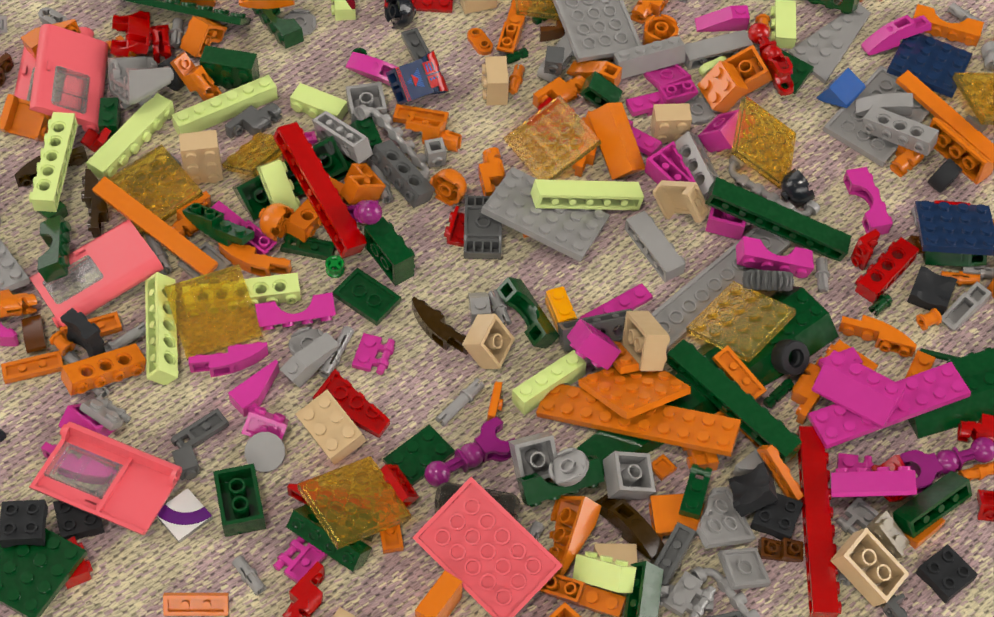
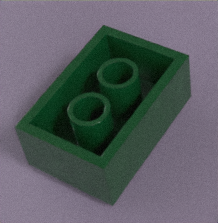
[199,46,260,89]
[364,217,415,286]
[213,463,266,537]

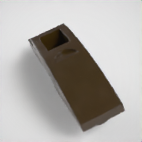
[14,146,88,188]
[81,169,109,238]
[412,297,468,355]
[595,493,664,561]

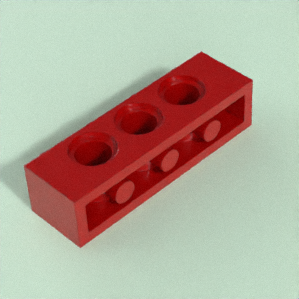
[855,237,920,304]

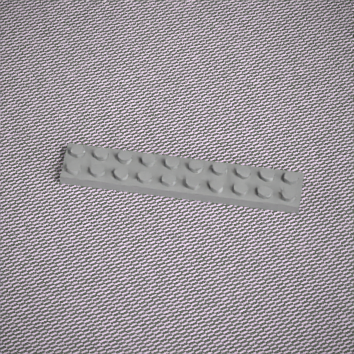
[651,226,791,352]

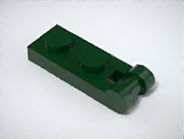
[280,233,335,260]
[679,463,712,520]

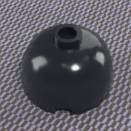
[385,0,416,29]
[780,168,815,206]

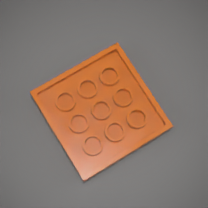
[578,366,691,420]

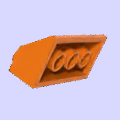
[929,117,994,185]

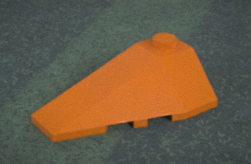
[548,495,602,576]

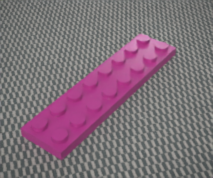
[808,362,971,449]

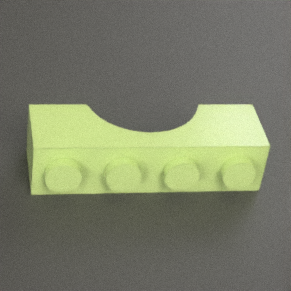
[512,350,586,416]

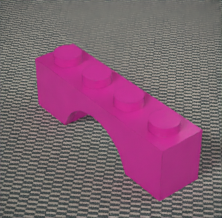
[843,167,893,235]
[736,236,814,278]
[255,292,336,331]

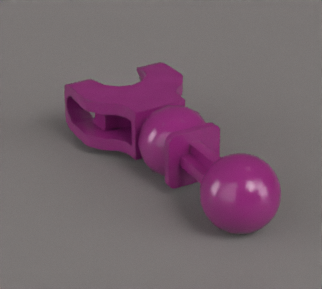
[347,200,382,225]
[424,417,515,487]
[900,437,994,496]

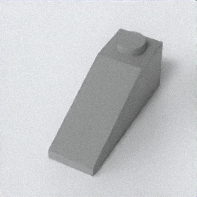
[280,332,341,388]

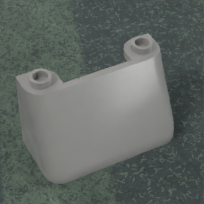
[108,56,174,105]

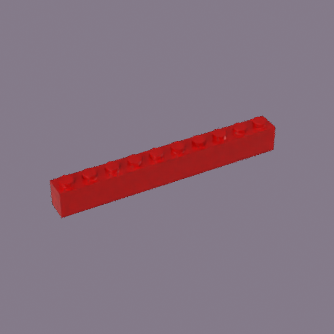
[796,426,842,617]

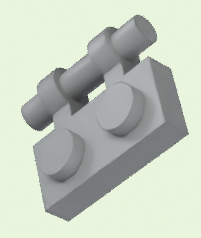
[79,396,131,431]
[836,497,879,535]
[663,571,716,617]

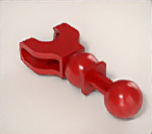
[748,22,794,96]

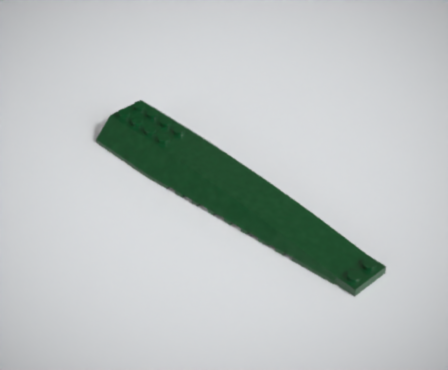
[577,286,839,477]

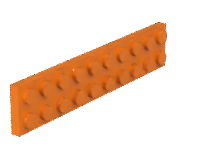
[536,384,741,457]

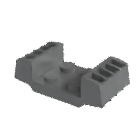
[463,195,502,260]

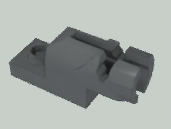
[225,102,282,139]

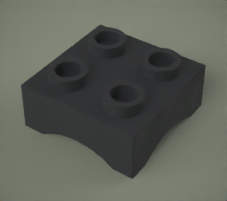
[907,266,957,315]
[60,308,106,357]
[728,462,778,517]
[53,491,105,540]
[750,493,803,540]
[0,499,48,548]
[915,544,978,604]

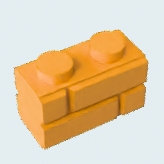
[545,287,577,333]

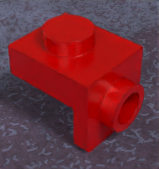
[80,127,111,152]

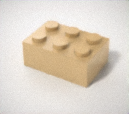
[179,130,223,185]
[622,311,670,371]
[295,390,367,465]
[830,527,909,607]

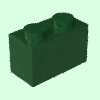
[579,71,623,108]
[98,97,121,138]

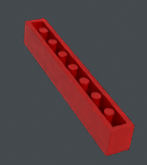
[273,122,367,259]

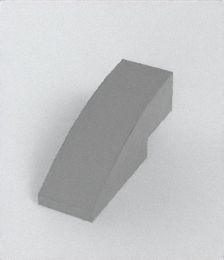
[855,93,913,116]
[942,281,992,331]

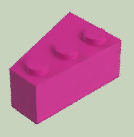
[644,141,696,184]

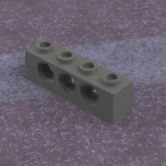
[370,140,435,208]
[557,309,633,352]

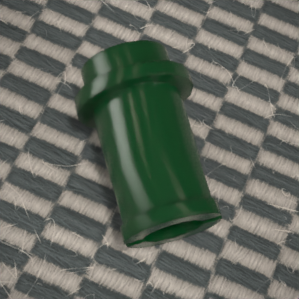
[868,293,893,316]

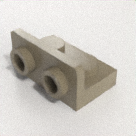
[866,510,910,558]

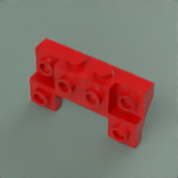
[110,10,152,57]

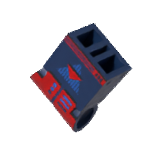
[386,50,449,105]

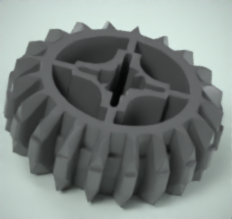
[742,270,794,292]

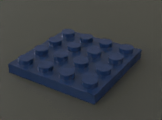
[887,33,973,98]
[914,201,994,256]

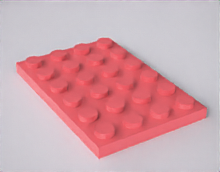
[412,477,563,617]

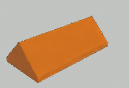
[588,102,645,180]

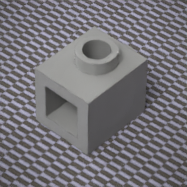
[424,137,446,168]

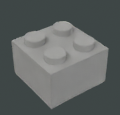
[346,82,387,124]
[508,431,557,479]
[603,451,656,500]

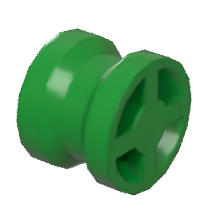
[325,255,345,278]

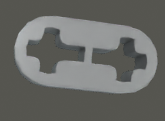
[38,7,67,24]

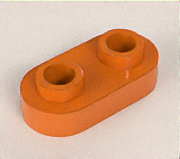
[467,28,493,55]

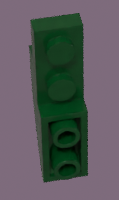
[182,202,254,246]

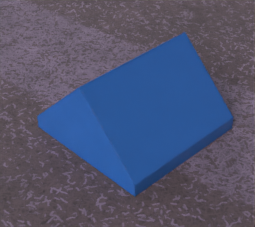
[816,68,866,108]

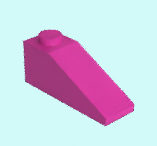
[695,5,750,32]
[228,360,279,417]

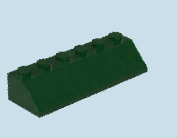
[232,136,349,220]
[908,370,994,439]

